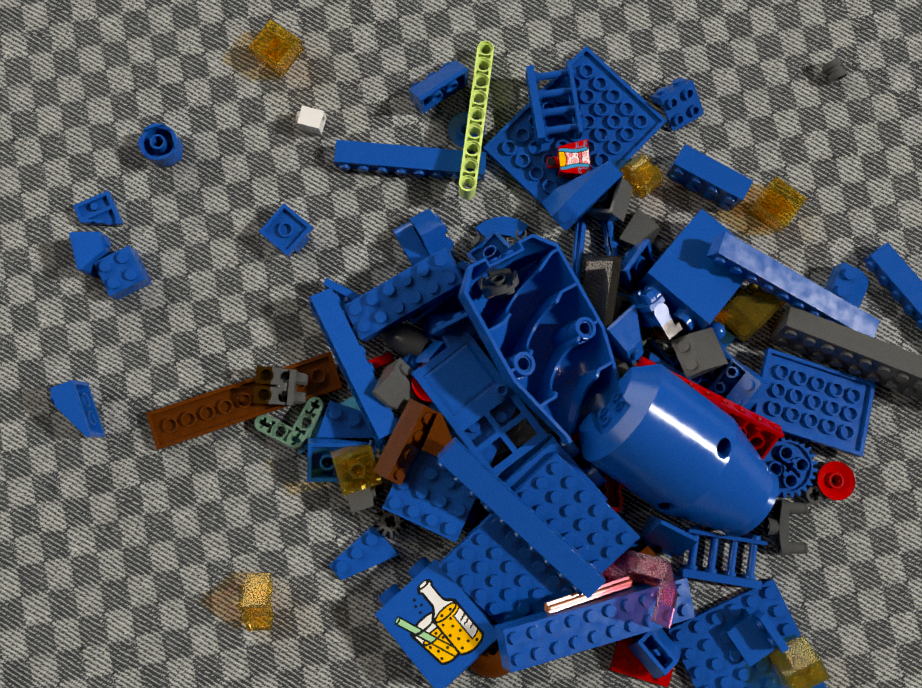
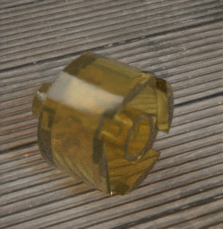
[620,153,663,199]

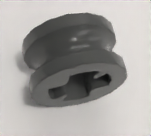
[803,486,824,504]

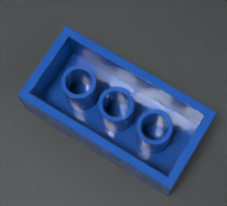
[666,144,753,210]

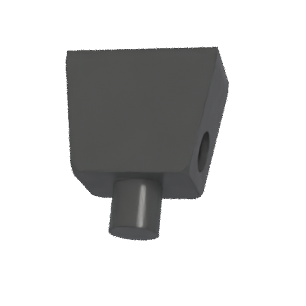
[617,209,665,252]

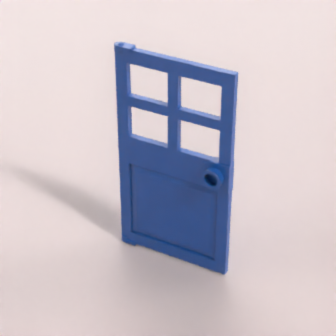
[411,332,548,476]

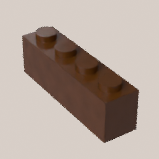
[373,399,438,485]

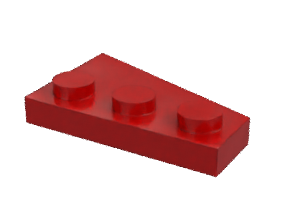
[610,637,673,687]

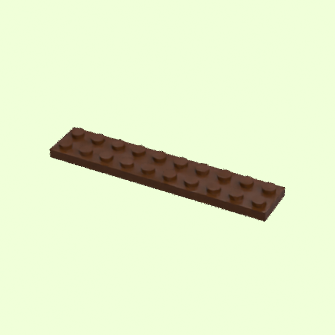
[146,351,343,450]

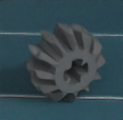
[374,507,408,538]

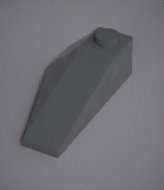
[372,358,431,414]

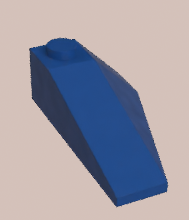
[542,161,624,230]

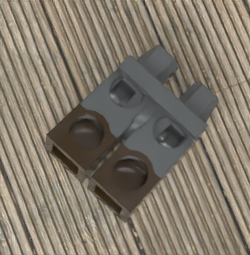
[253,365,308,406]

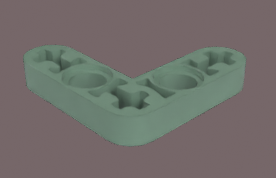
[254,397,325,450]

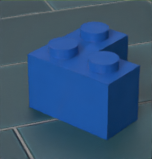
[410,208,455,256]

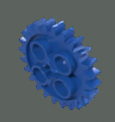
[763,435,818,498]

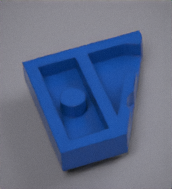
[73,190,124,226]

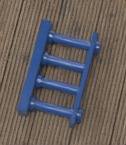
[525,60,585,145]
[678,524,767,590]

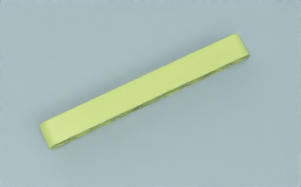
[459,41,494,199]

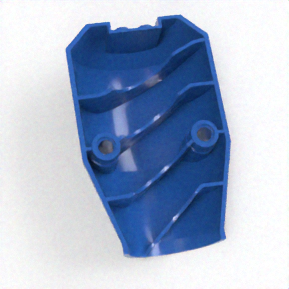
[458,234,620,444]
[578,364,779,537]

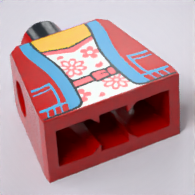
[546,139,591,179]

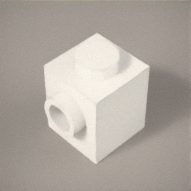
[296,105,327,135]

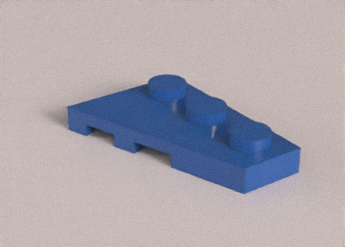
[317,400,374,438]

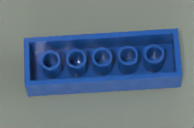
[343,247,464,342]

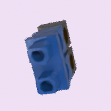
[628,289,683,340]

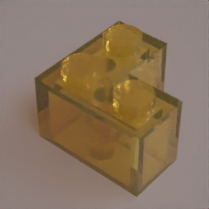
[238,572,274,631]

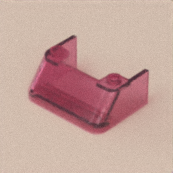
[602,550,678,629]

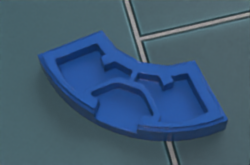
[475,216,528,240]

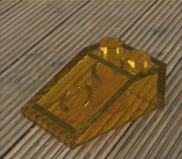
[717,283,786,342]

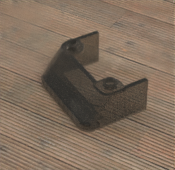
[581,256,622,336]

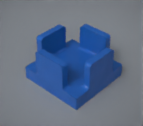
[259,203,314,257]

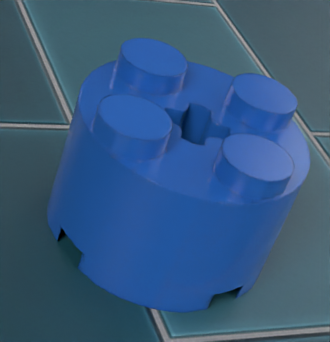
[138,123,183,167]

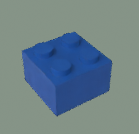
[93,245,152,300]

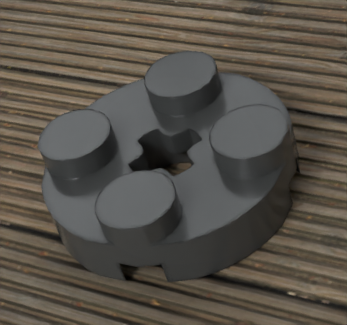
[478,268,519,299]

